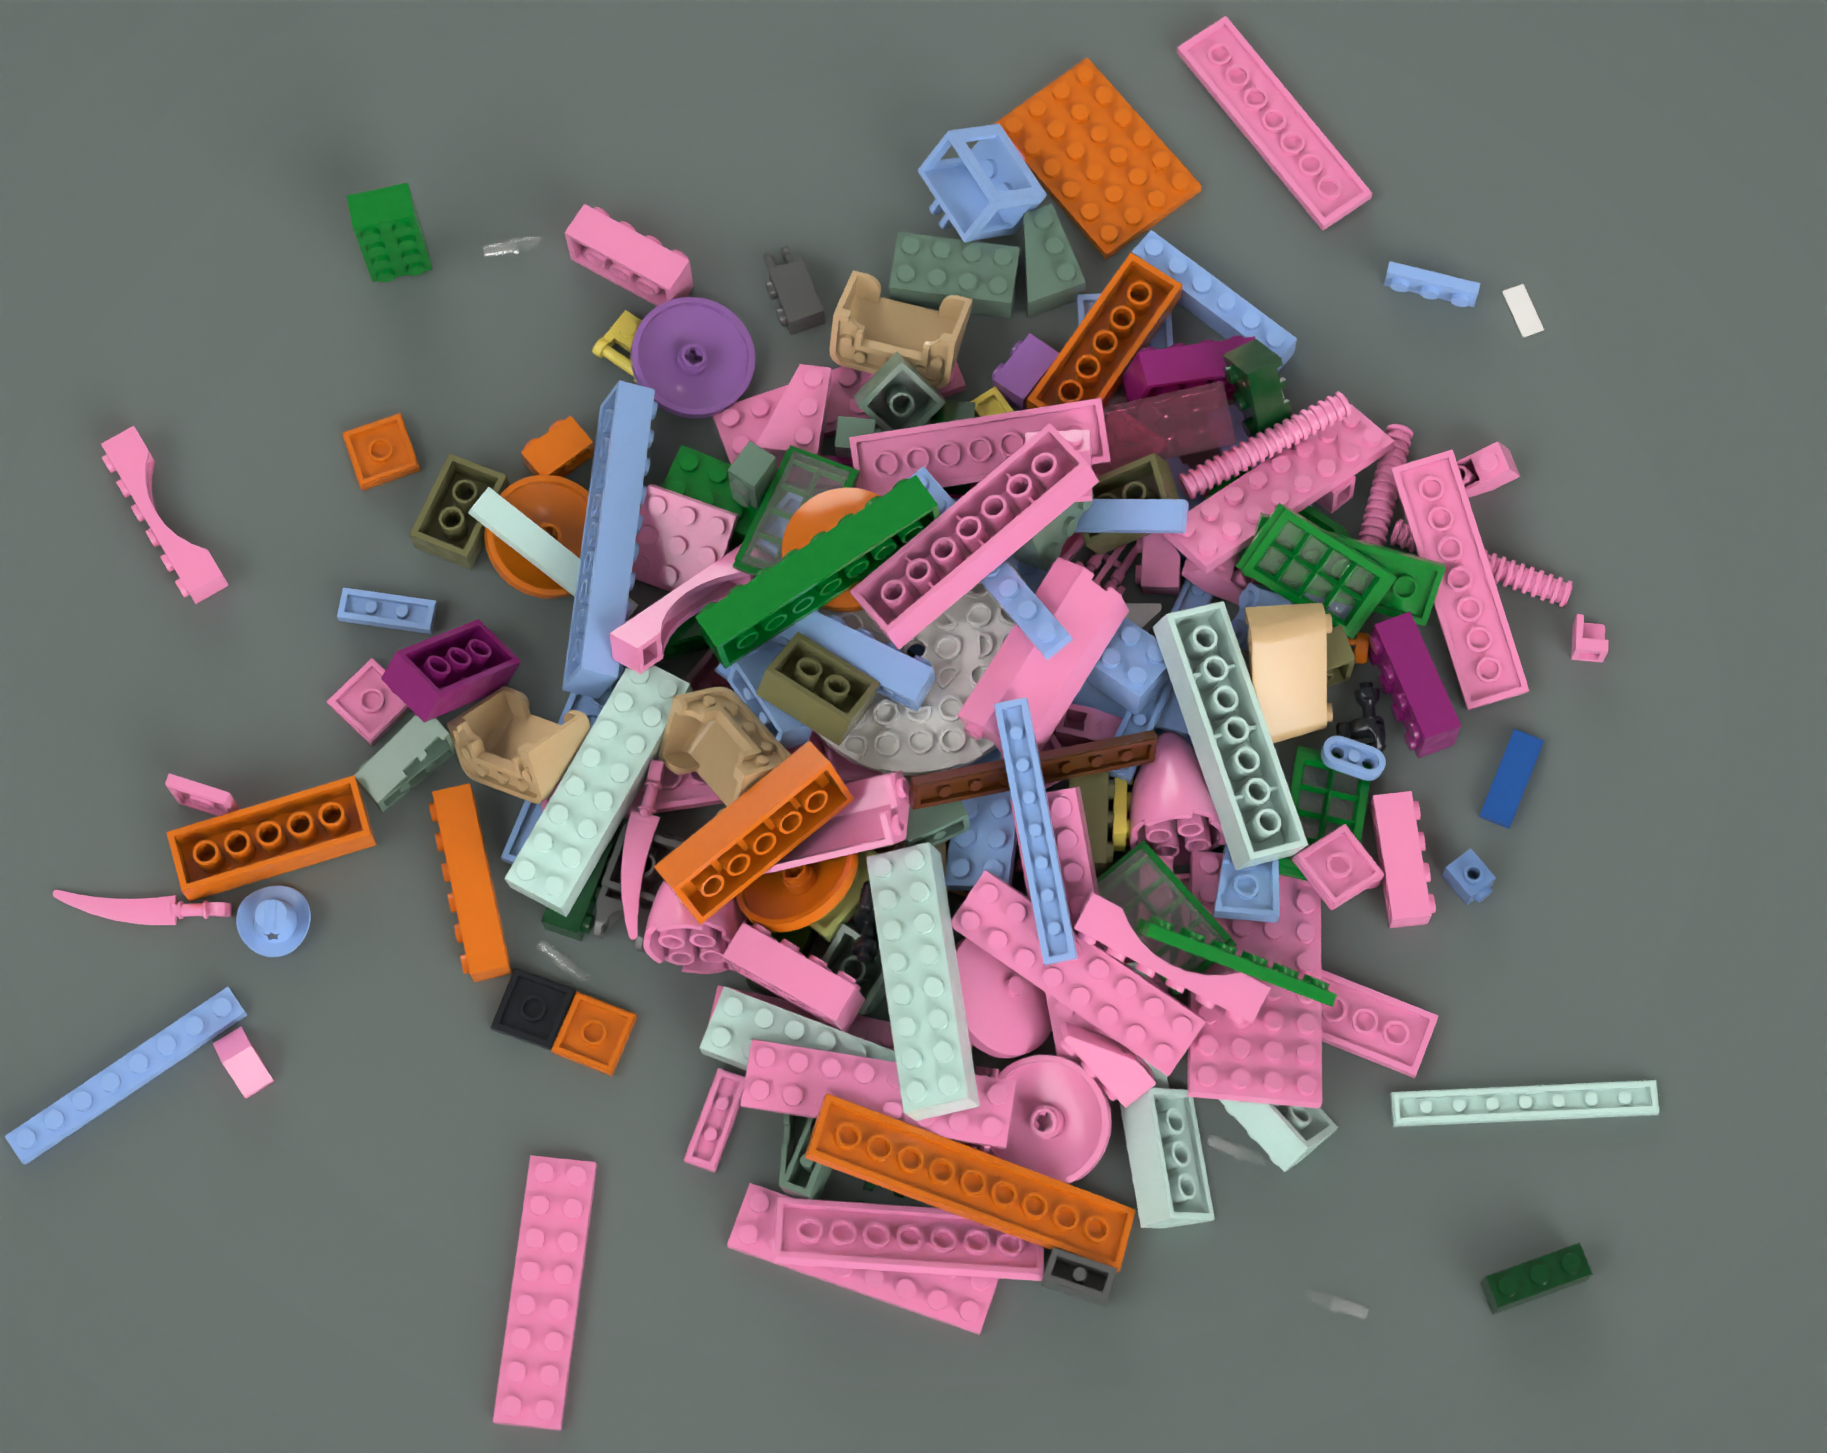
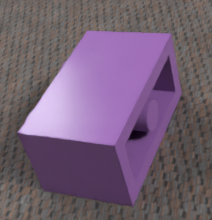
[992,333,1059,410]

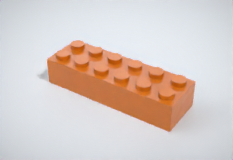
[1027,252,1183,409]
[654,740,854,925]
[166,775,377,902]

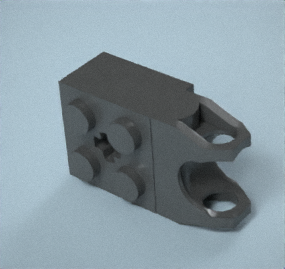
[593,824,682,953]

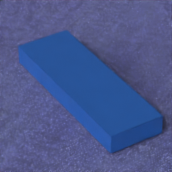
[1479,729,1544,829]

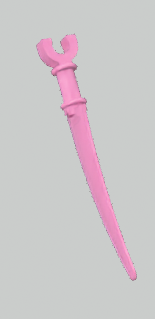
[621,759,666,940]
[53,890,232,925]

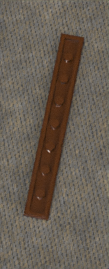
[909,730,1158,810]

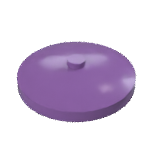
[630,297,755,419]

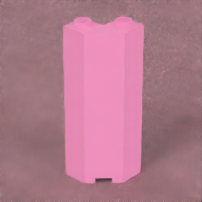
[957,557,1129,759]
[714,770,910,875]

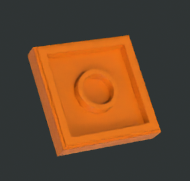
[342,413,421,491]
[551,992,638,1077]

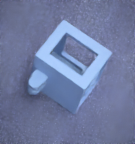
[917,124,1047,242]

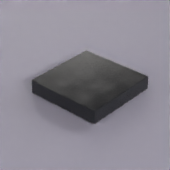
[490,968,577,1051]

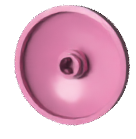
[955,937,1052,1058]
[988,1055,1111,1184]

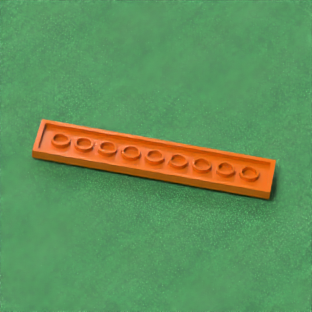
[805,1093,1136,1273]

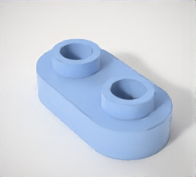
[1321,736,1386,781]

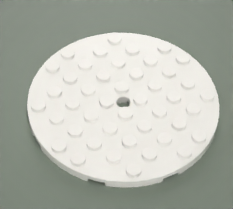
[814,561,1026,776]

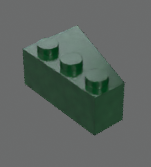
[1223,339,1293,438]

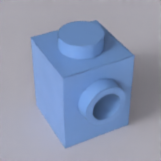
[1442,848,1496,905]

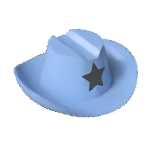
[236,885,311,957]

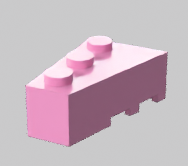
[756,364,832,466]

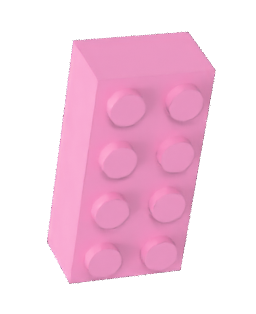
[565,204,694,306]
[722,923,865,1032]

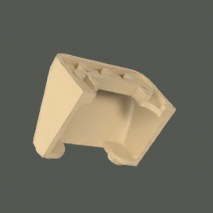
[829,270,973,389]
[1245,603,1333,743]
[447,686,591,804]
[658,687,791,814]

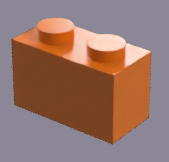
[521,415,595,478]

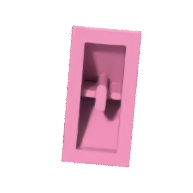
[213,1026,274,1099]

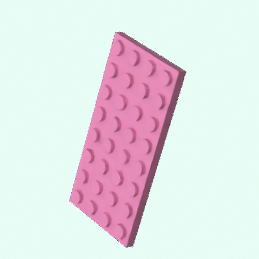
[1187,851,1322,1108]

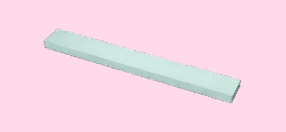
[1390,1080,1660,1127]

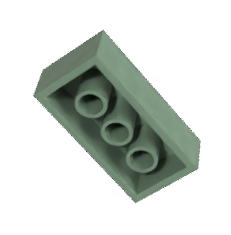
[889,232,1020,319]

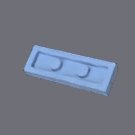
[1384,261,1481,307]
[337,587,437,634]

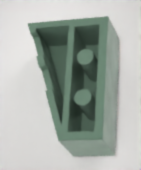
[1023,204,1086,318]
[1012,491,1094,572]
[355,715,457,813]
[779,1114,832,1200]

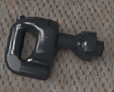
[1336,682,1386,752]
[852,880,878,963]

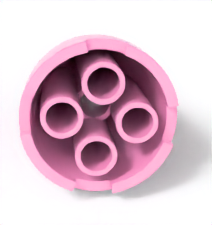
[1129,732,1226,866]
[643,881,743,974]

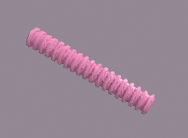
[1178,391,1351,500]
[1358,424,1414,546]
[1390,519,1573,608]

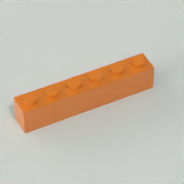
[429,783,512,983]

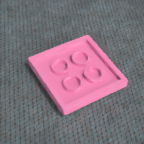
[632,484,739,592]

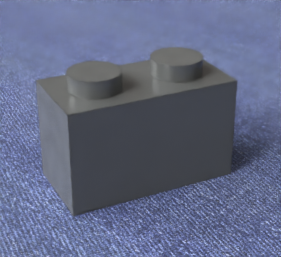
[1042,1247,1117,1307]

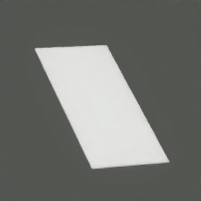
[1502,284,1544,338]

